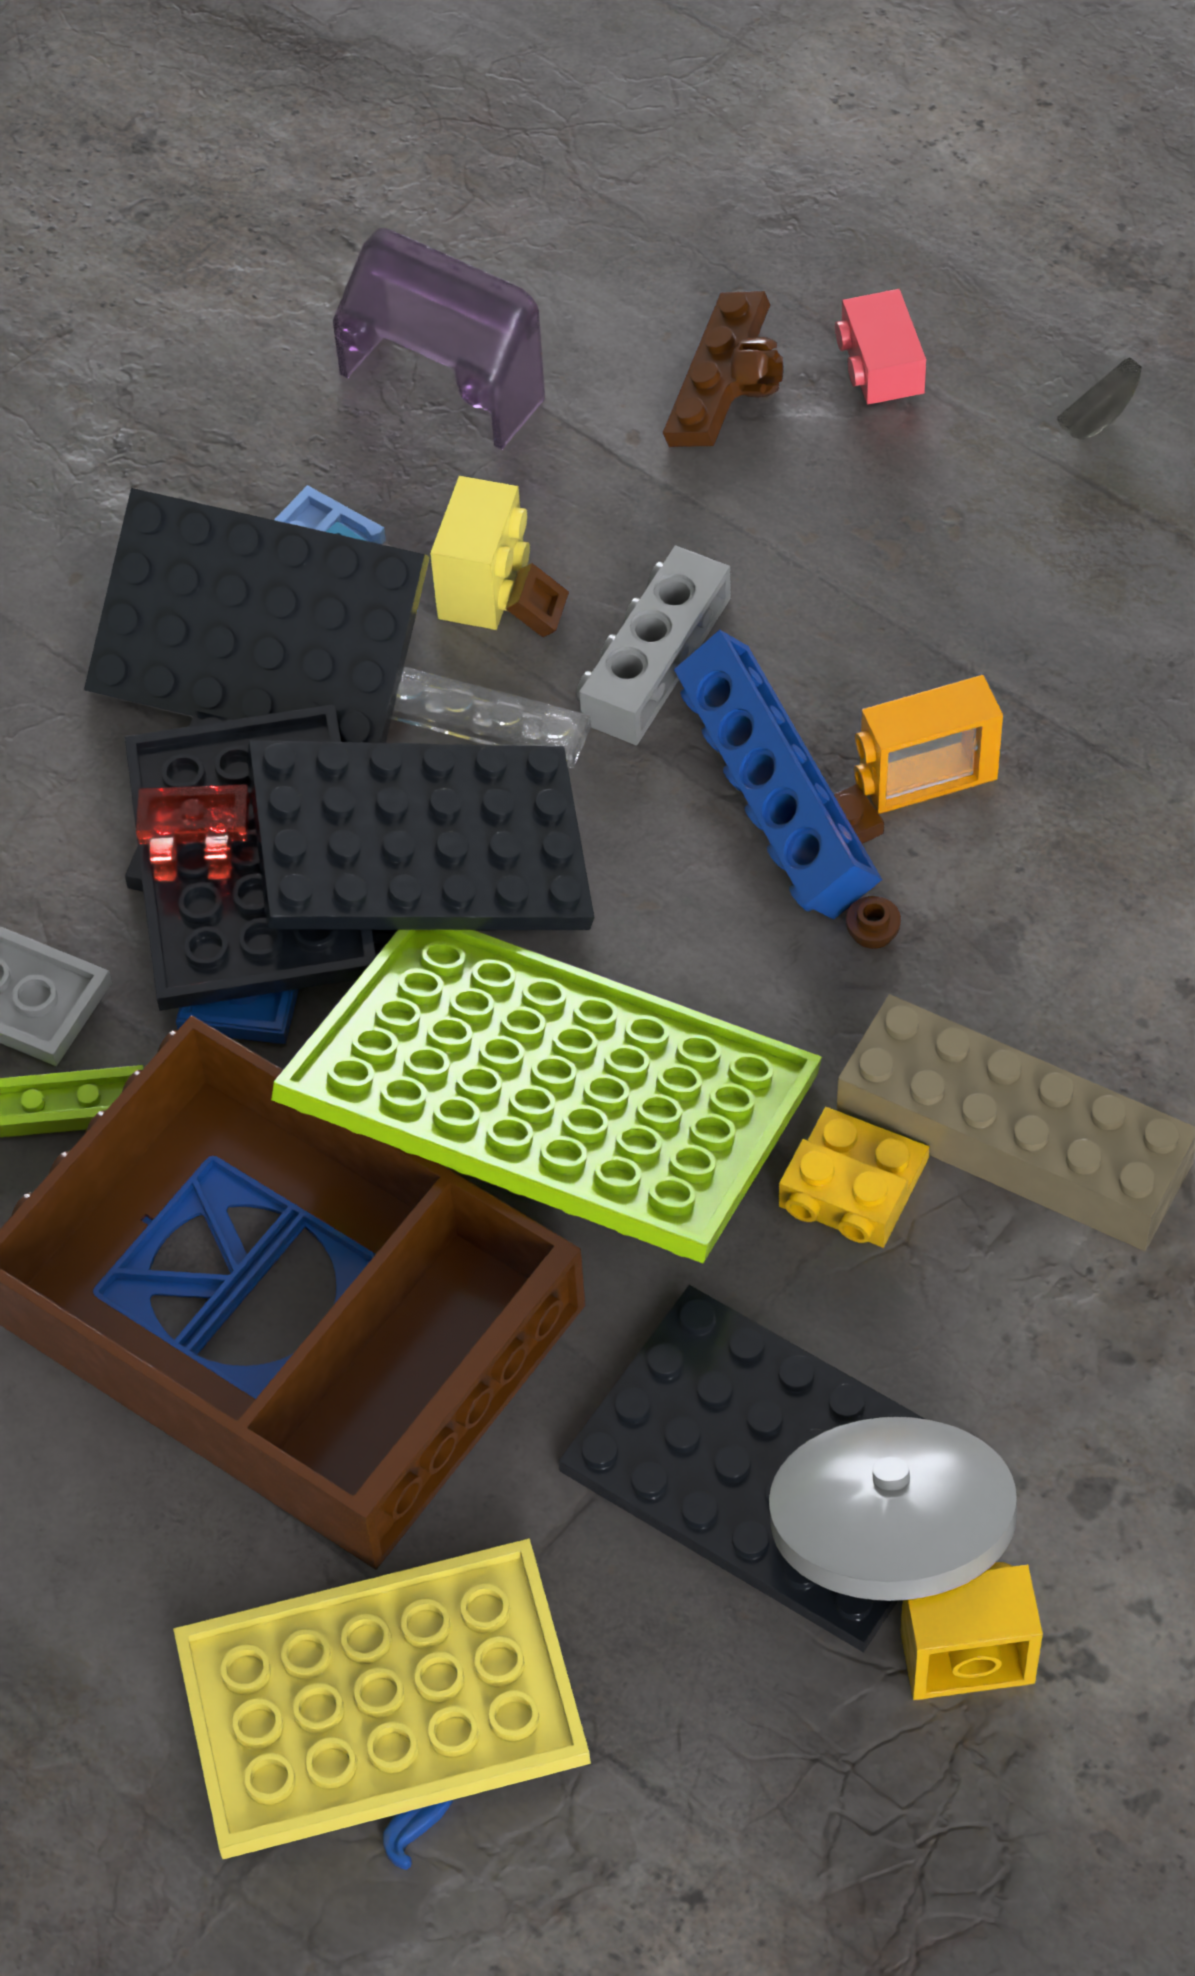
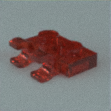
[136,785,250,881]

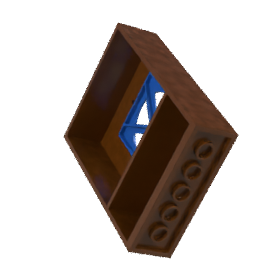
[0,1015,586,1570]

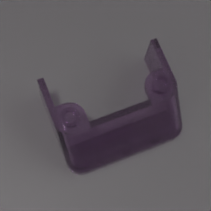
[333,228,545,450]

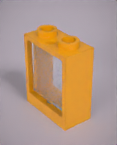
[854,675,1003,814]

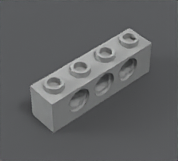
[576,545,731,746]

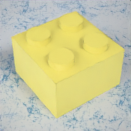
[430,476,530,630]

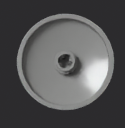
[769,1417,1017,1601]

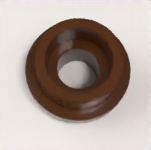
[846,896,901,949]

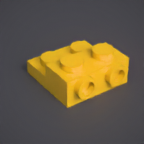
[779,1106,930,1248]

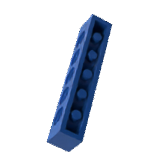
[674,630,882,919]

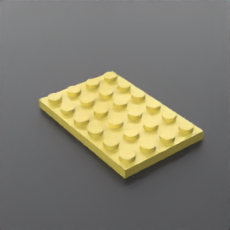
[173,1538,591,1860]

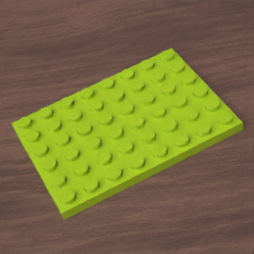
[271,930,822,1264]

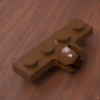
[663,291,784,447]

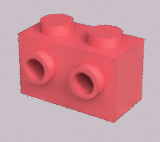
[835,289,926,405]

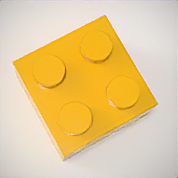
[900,1562,1043,1700]

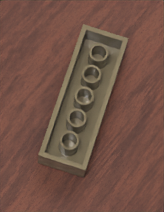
[837,994,1195,1251]

